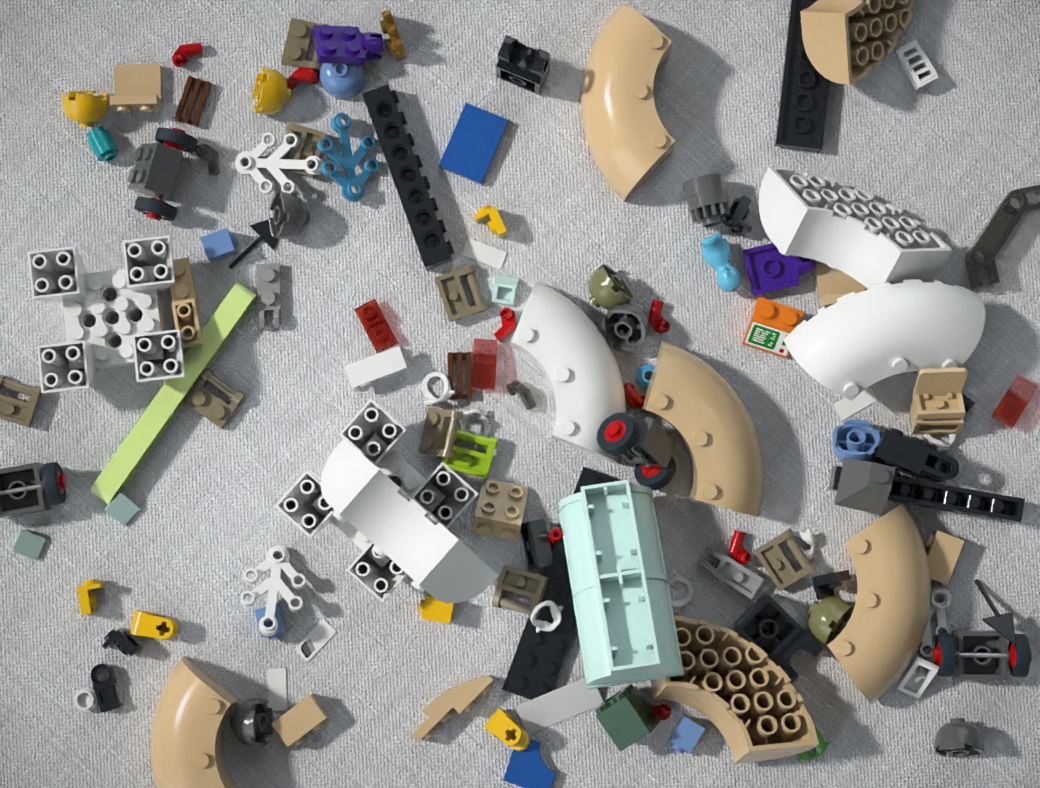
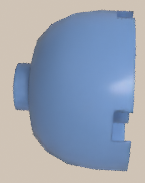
[320,63,366,99]
[832,419,880,462]

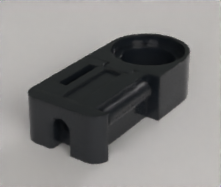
[91,663,123,712]

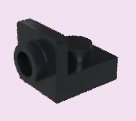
[723,196,752,235]
[812,570,851,600]
[102,628,143,656]

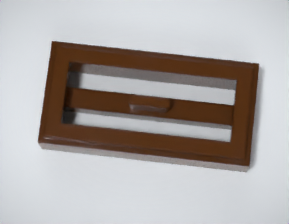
[174,76,212,127]
[448,352,472,400]

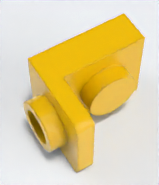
[474,205,508,238]
[77,579,106,615]

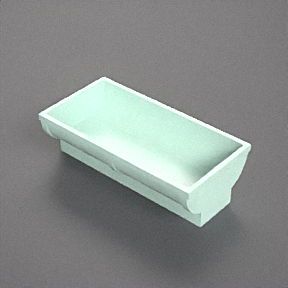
[558,479,684,690]

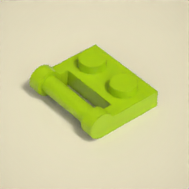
[443,427,498,479]

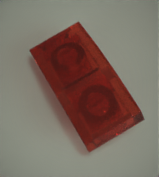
[354,299,398,354]
[471,339,497,390]
[991,374,1038,429]

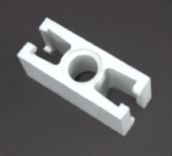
[344,346,409,390]

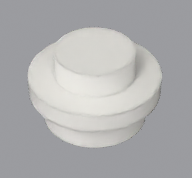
[74,688,98,712]

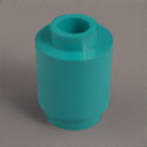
[87,126,119,162]

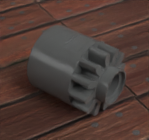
[683,174,731,227]

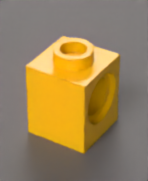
[418,595,454,624]

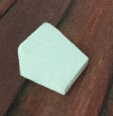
[491,275,519,306]
[105,492,141,526]
[12,529,47,560]

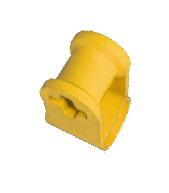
[130,610,179,639]
[484,708,530,751]

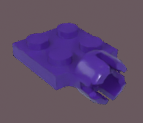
[312,25,383,65]
[742,243,816,296]

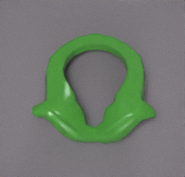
[797,727,830,761]

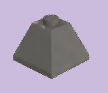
[834,458,896,515]

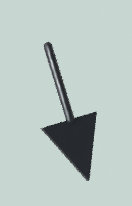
[229,219,278,269]
[975,579,1015,645]

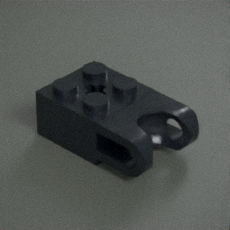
[496,35,550,95]
[872,427,959,482]
[732,591,824,683]

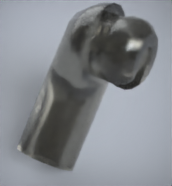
[195,144,220,175]
[506,380,537,410]

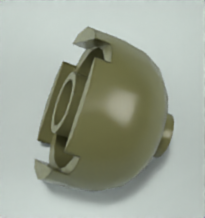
[588,264,633,310]
[808,596,853,645]

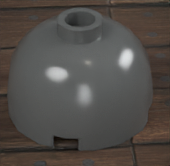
[269,192,310,239]
[601,303,650,351]
[230,698,274,747]
[935,718,984,758]

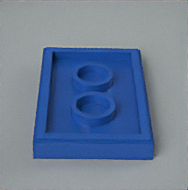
[439,103,508,185]

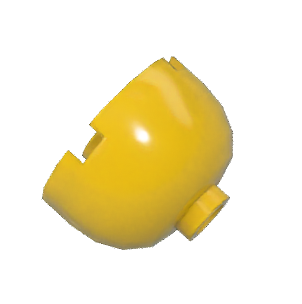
[252,67,291,114]
[62,91,109,127]

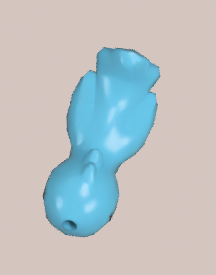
[701,232,741,293]

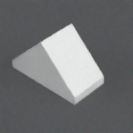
[897,656,939,699]

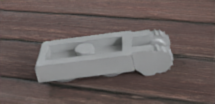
[256,263,282,329]
[697,546,765,600]

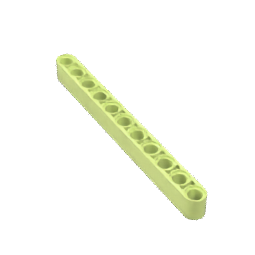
[90,282,257,505]

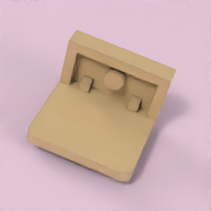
[110,63,162,113]
[815,262,866,308]
[912,367,968,419]
[472,478,529,541]

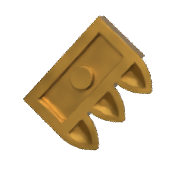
[379,9,407,61]

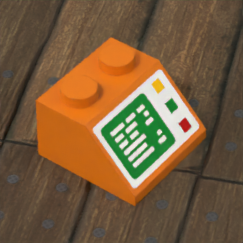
[742,297,804,359]

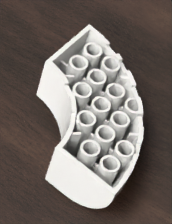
[759,167,952,290]
[784,279,985,401]
[511,282,626,464]
[321,439,499,603]

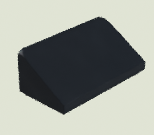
[520,519,554,570]

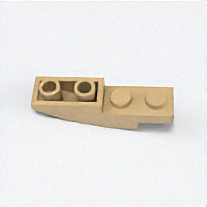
[170,257,203,348]
[412,675,494,741]

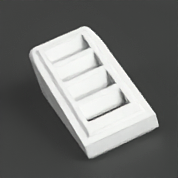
[895,40,939,91]

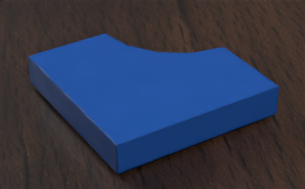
[503,738,556,788]

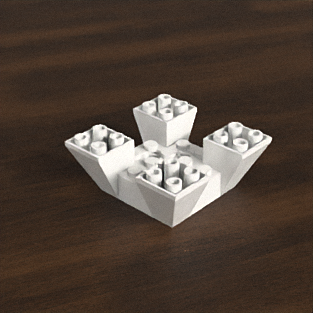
[28,235,185,394]
[275,398,478,602]

